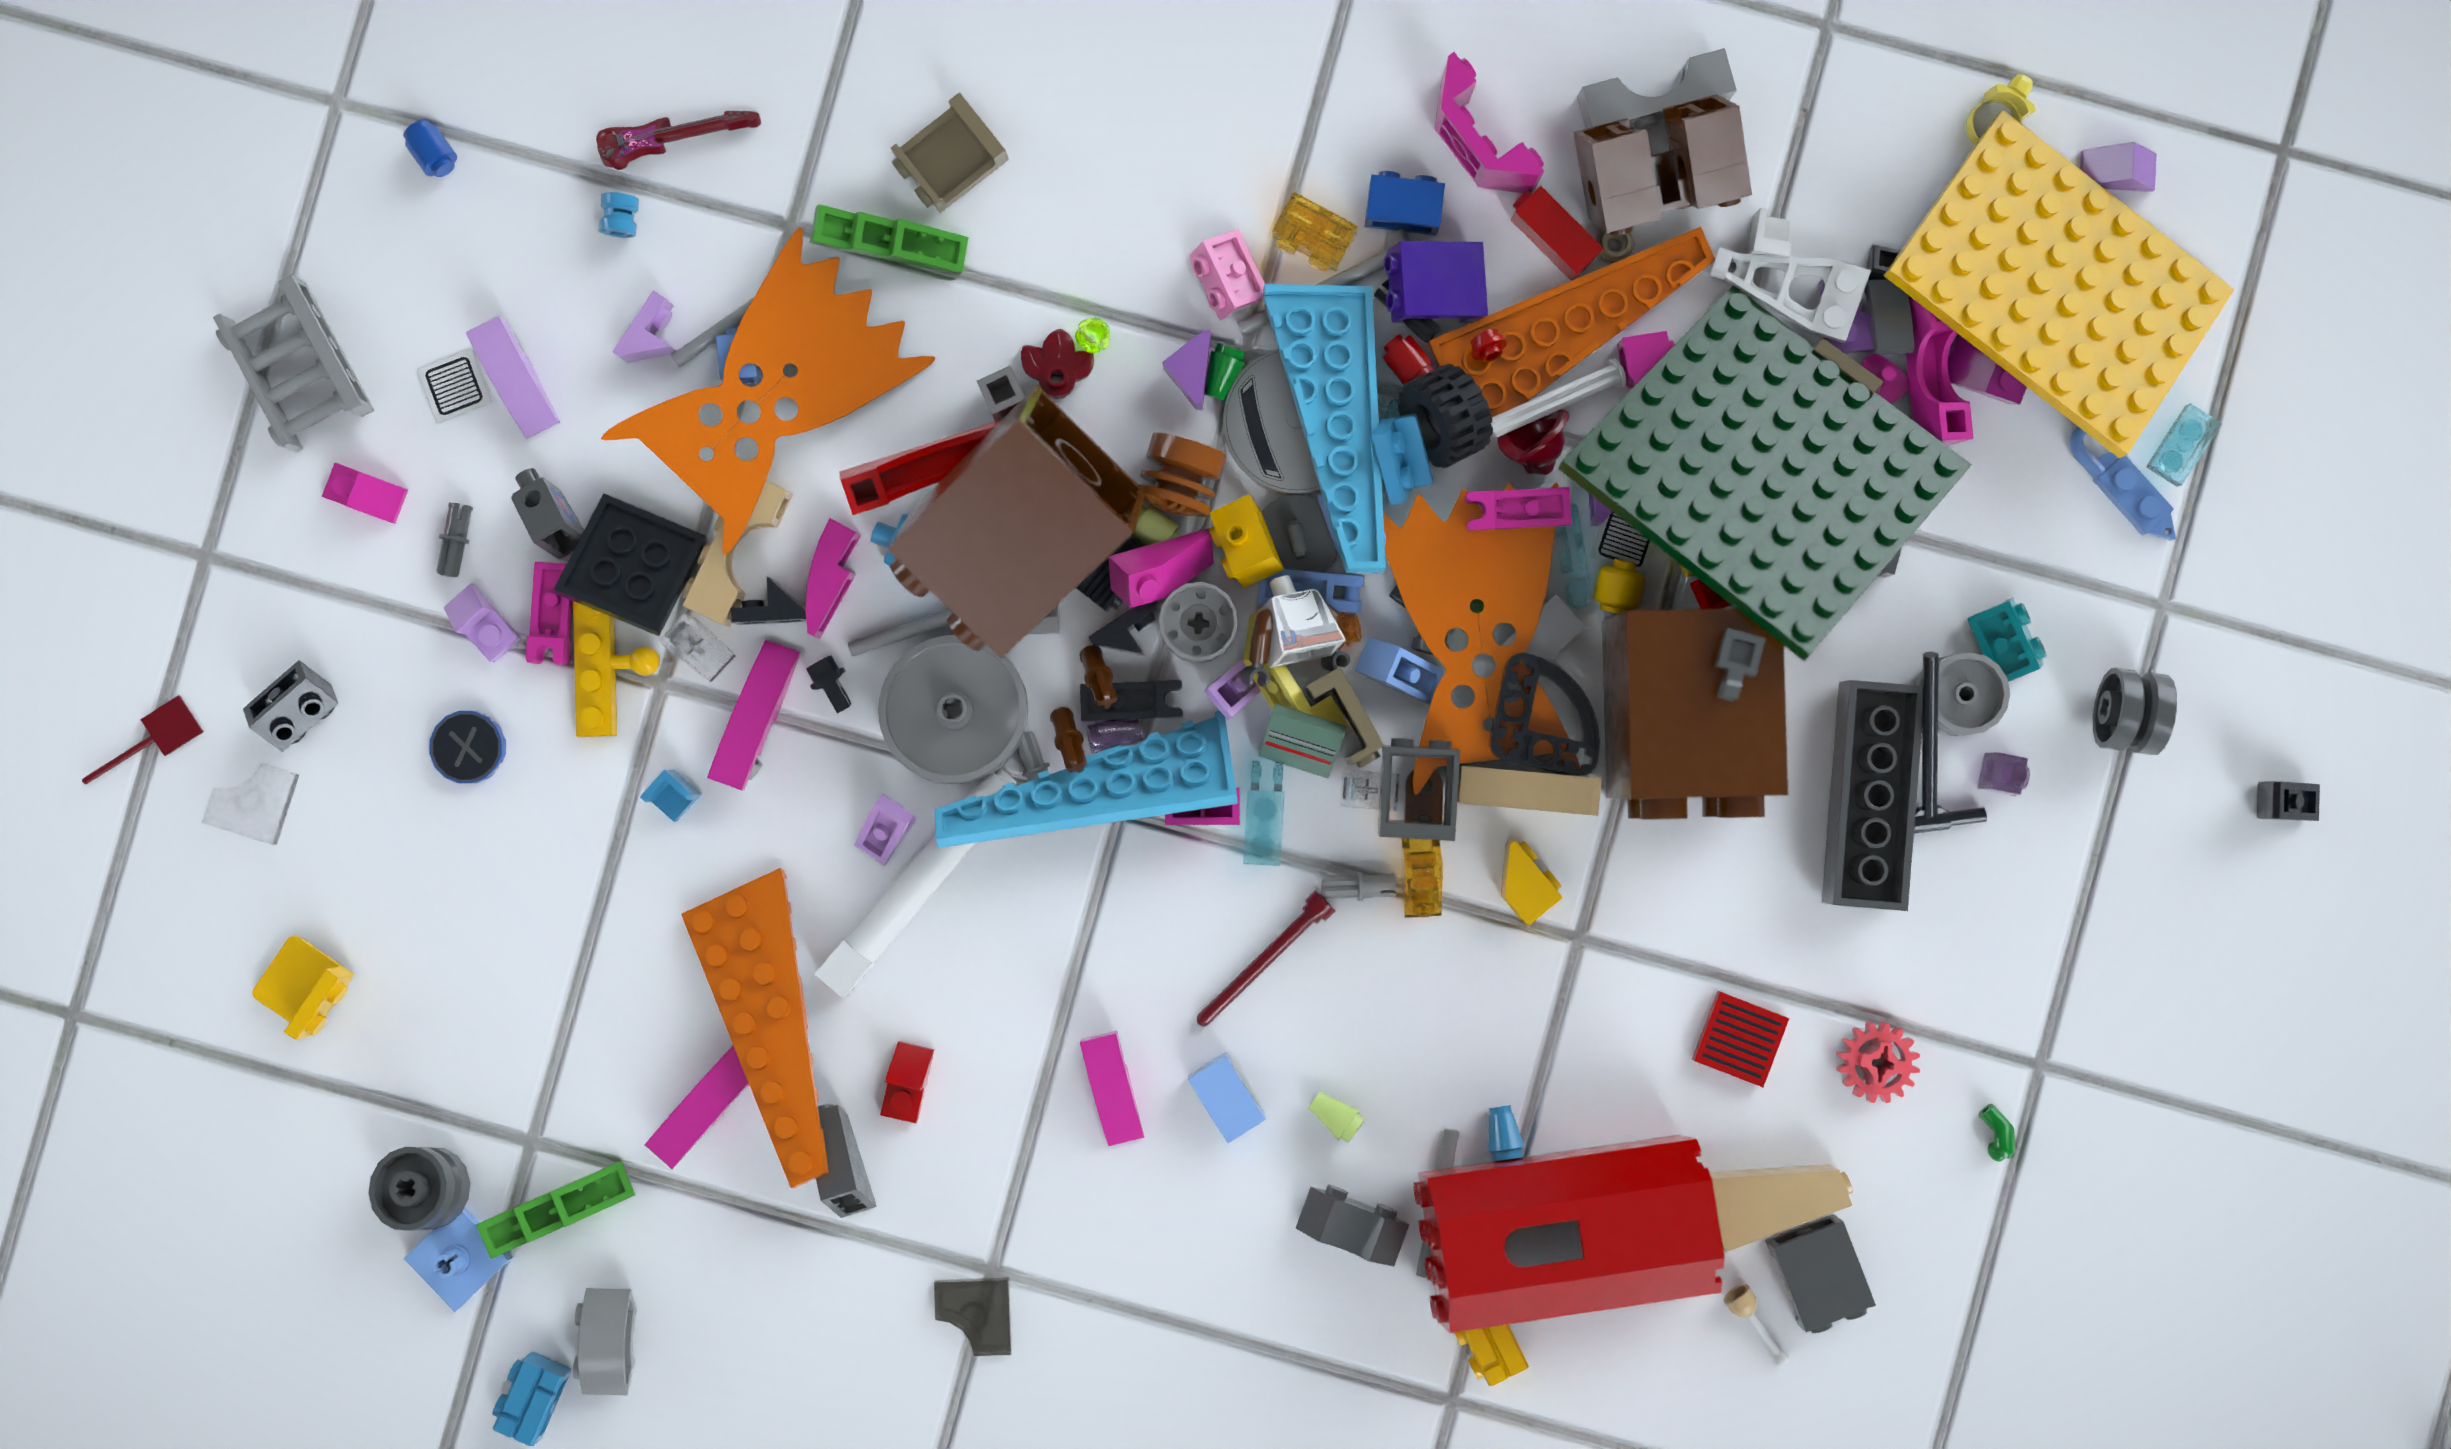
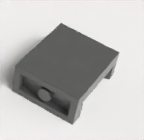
[1765,1214,1876,1333]

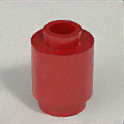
[1382,334,1434,385]

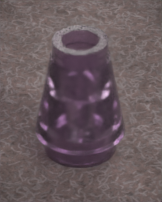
[1086,719,1143,754]

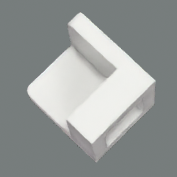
[1746,208,1793,259]

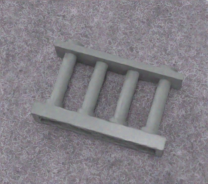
[213,275,374,452]

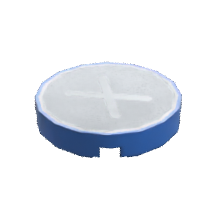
[429,711,506,783]

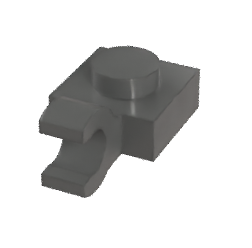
[1714,628,1766,702]

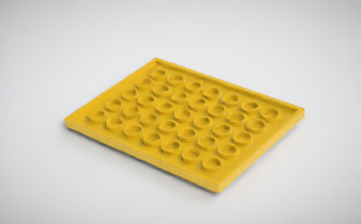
[1883,110,2234,459]

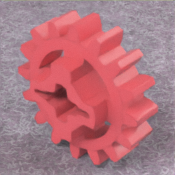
[1836,1021,1920,1103]

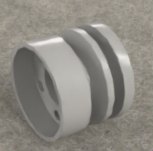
[1159,582,1238,663]

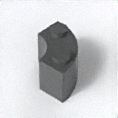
[1295,1184,1410,1267]

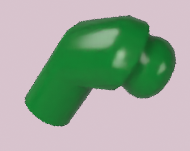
[1978,1104,2015,1162]

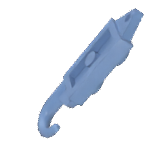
[2070,426,2176,541]

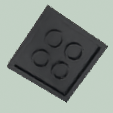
[554,493,707,636]

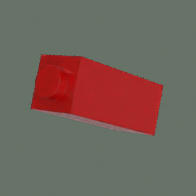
[1510,186,1604,281]

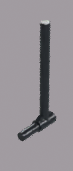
[1914,652,1987,834]

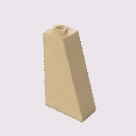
[1457,766,1602,816]
[1710,1164,1853,1252]

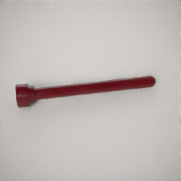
[1197,890,1336,1027]

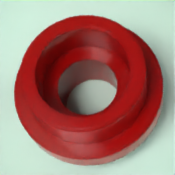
[1470,329,1507,362]

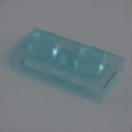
[2146,403,2222,487]

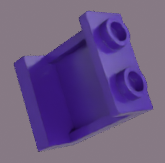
[1384,241,1488,323]

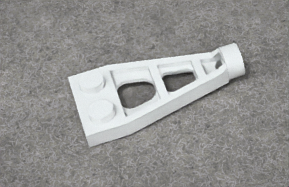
[1710,247,1871,344]

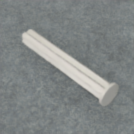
[1491,358,1626,438]

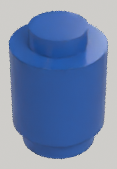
[403,120,457,177]

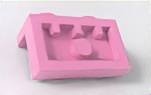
[1189,229,1265,320]

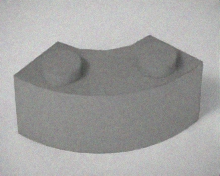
[573,1288,636,1396]

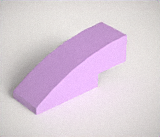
[465,316,560,439]

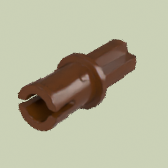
[1079,645,1117,709]
[1050,707,1087,773]

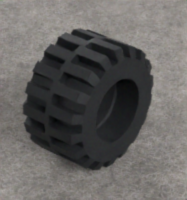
[1398,364,1493,468]

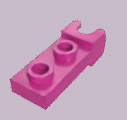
[1464,487,1572,531]
[526,561,573,666]

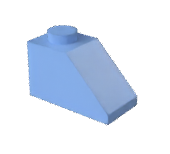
[1354,637,1444,704]

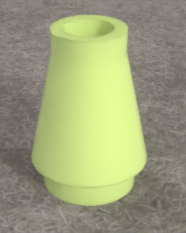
[1308,1091,1365,1143]

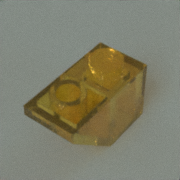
[1401,838,1443,918]

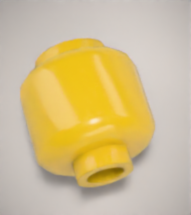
[1593,558,1645,614]

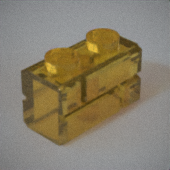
[1272,192,1359,272]

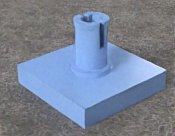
[403,1207,513,1312]

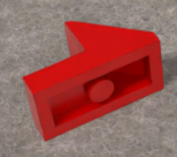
[880,1041,935,1124]

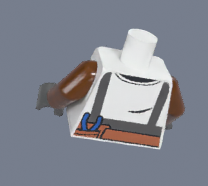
[1241,575,1350,687]

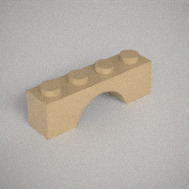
[682,481,793,627]

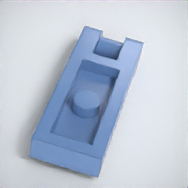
[1258,567,1365,613]

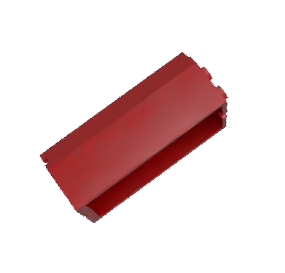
[1413,1134,1725,1333]

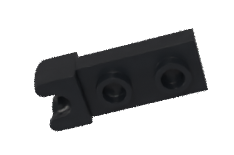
[1080,680,1183,721]

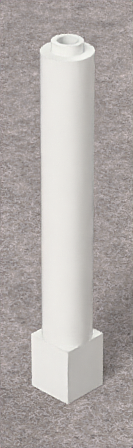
[814,768,1017,998]

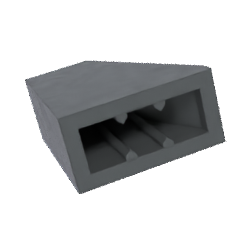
[816,1104,877,1218]

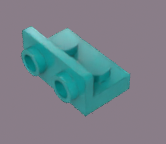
[1967,597,2047,682]

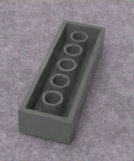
[1822,680,1923,911]

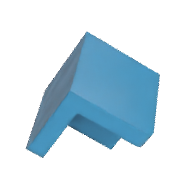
[640,770,702,822]

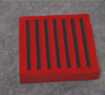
[1691,991,1790,1088]

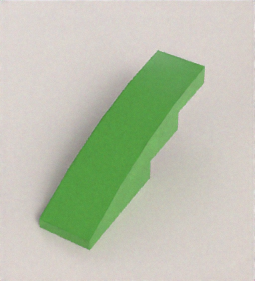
[809,204,969,274]
[476,1161,635,1259]

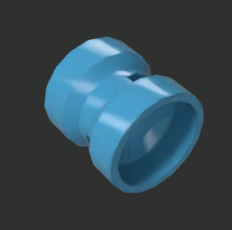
[598,192,639,238]

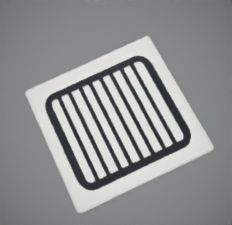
[417,349,492,423]
[1590,512,1656,575]

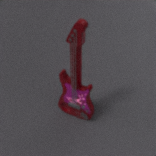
[596,111,761,170]

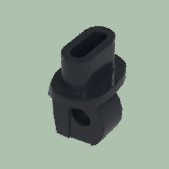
[806,655,852,714]

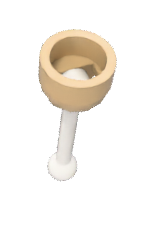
[1723,1284,1789,1367]

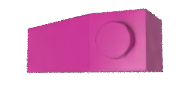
[1109,528,1214,608]

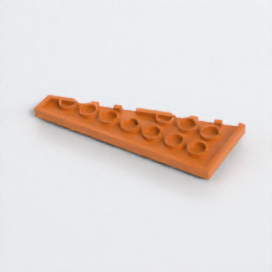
[1428,226,1715,417]
[681,868,829,1189]

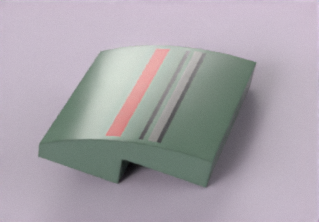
[1258,704,1347,779]

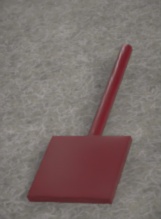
[82,695,204,784]

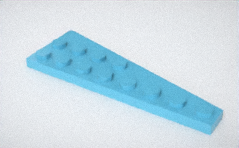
[1262,284,1386,573]
[934,711,1238,848]

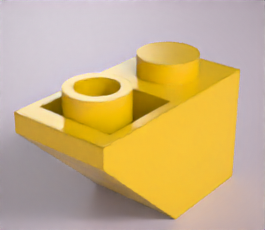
[1501,839,1563,926]

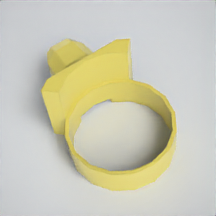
[1966,74,2037,145]

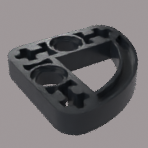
[1489,653,1600,775]

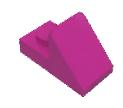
[321,462,408,524]

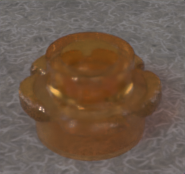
[1341,612,1362,647]

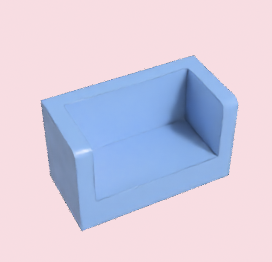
[1188,1052,1266,1143]

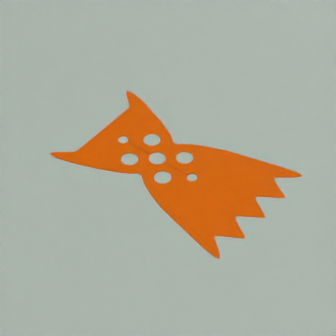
[601,227,935,555]
[1383,482,1580,795]

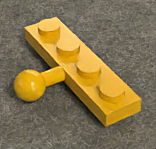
[573,601,660,737]

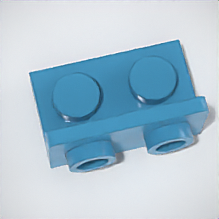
[1372,414,1434,505]

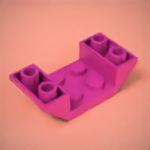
[1434,51,1545,193]

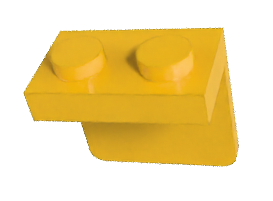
[252,936,355,1040]

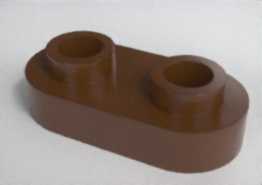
[1404,769,1443,840]

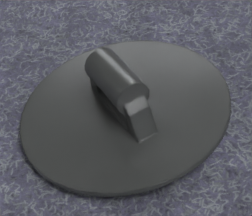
[1262,494,1338,571]

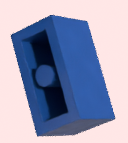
[1364,171,1445,236]

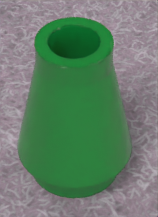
[1204,343,1245,401]

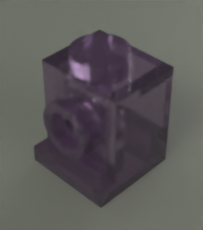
[1977,752,2030,796]

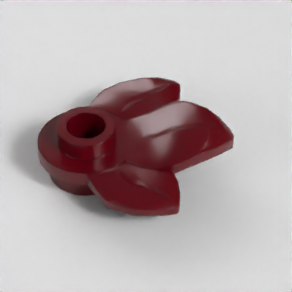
[1021,329,1094,399]

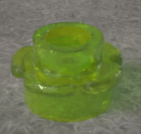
[1075,317,1110,354]

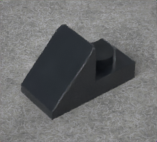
[731,577,806,625]
[1088,602,1159,656]
[2257,781,2320,821]

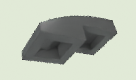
[1864,279,1914,354]

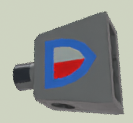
[511,468,584,560]

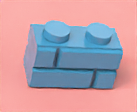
[492,1352,572,1446]

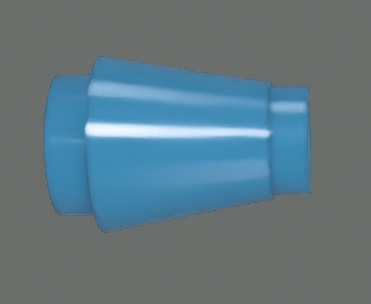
[1488,1105,1525,1161]

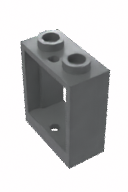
[1377,738,1460,841]

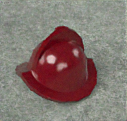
[1496,409,1569,475]

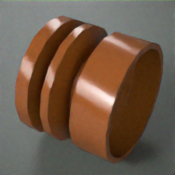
[1138,432,1227,517]

